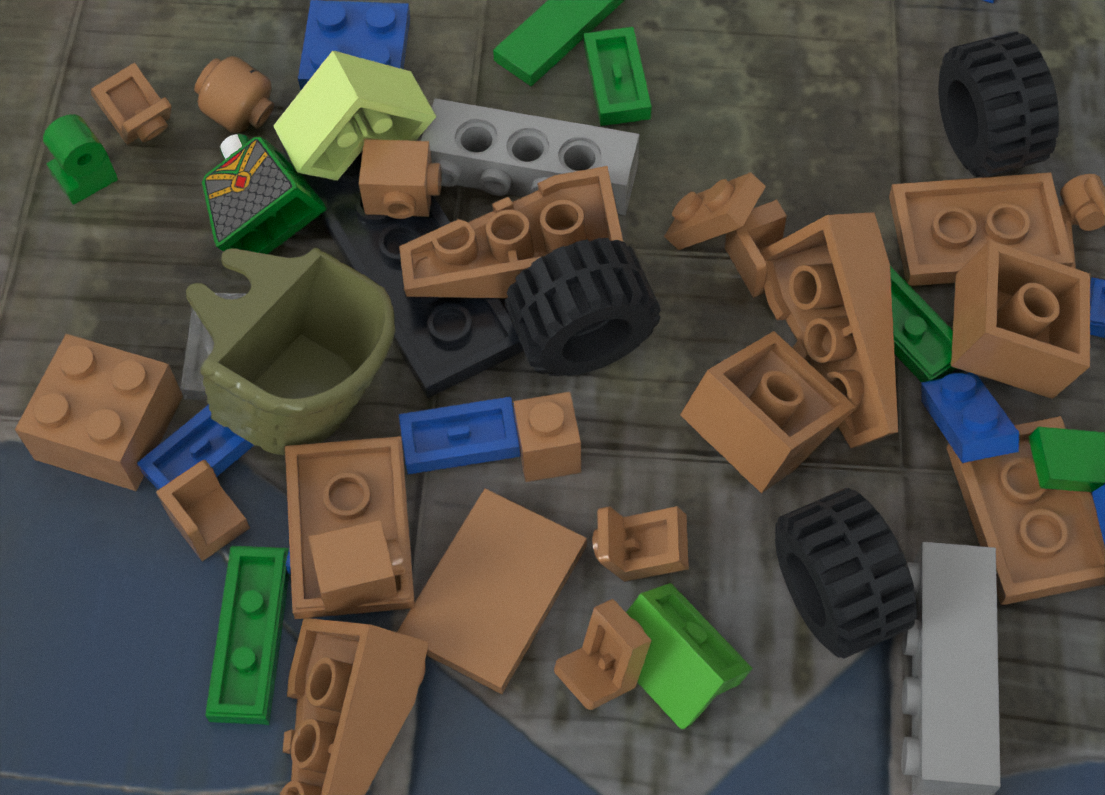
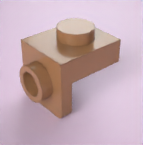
[91,62,172,145]
[592,506,689,582]
[554,599,652,710]

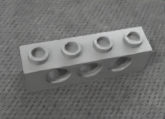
[421,98,639,216]

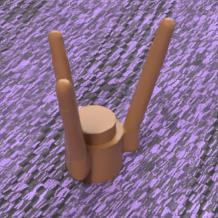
[1060,174,1105,269]

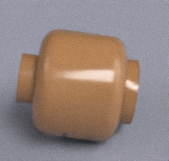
[194,56,274,133]

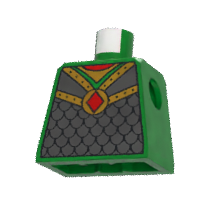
[202,134,327,254]

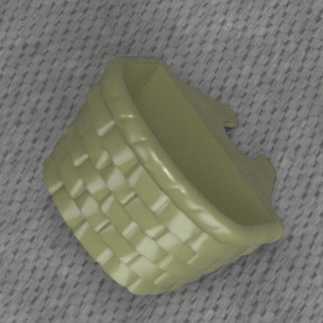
[186,247,395,456]

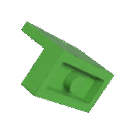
[626,583,753,729]

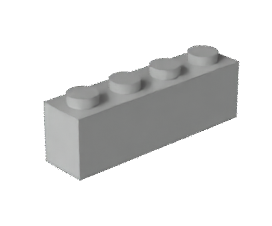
[901,542,1001,795]

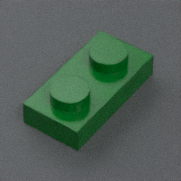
[584,27,652,126]

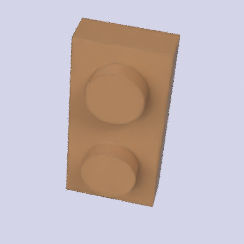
[664,172,766,250]

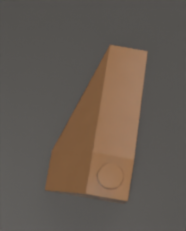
[399,166,623,298]
[760,212,898,448]
[280,618,429,795]

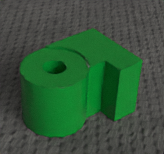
[43,114,118,205]

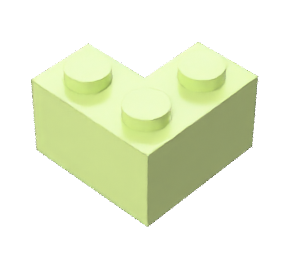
[274,50,436,181]

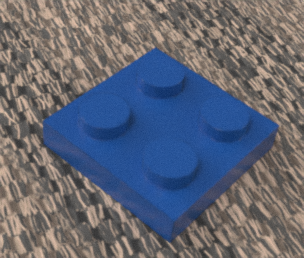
[298,0,411,90]

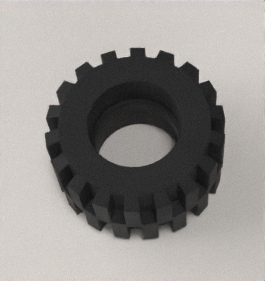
[938,31,1059,178]
[505,238,661,377]
[775,488,917,659]

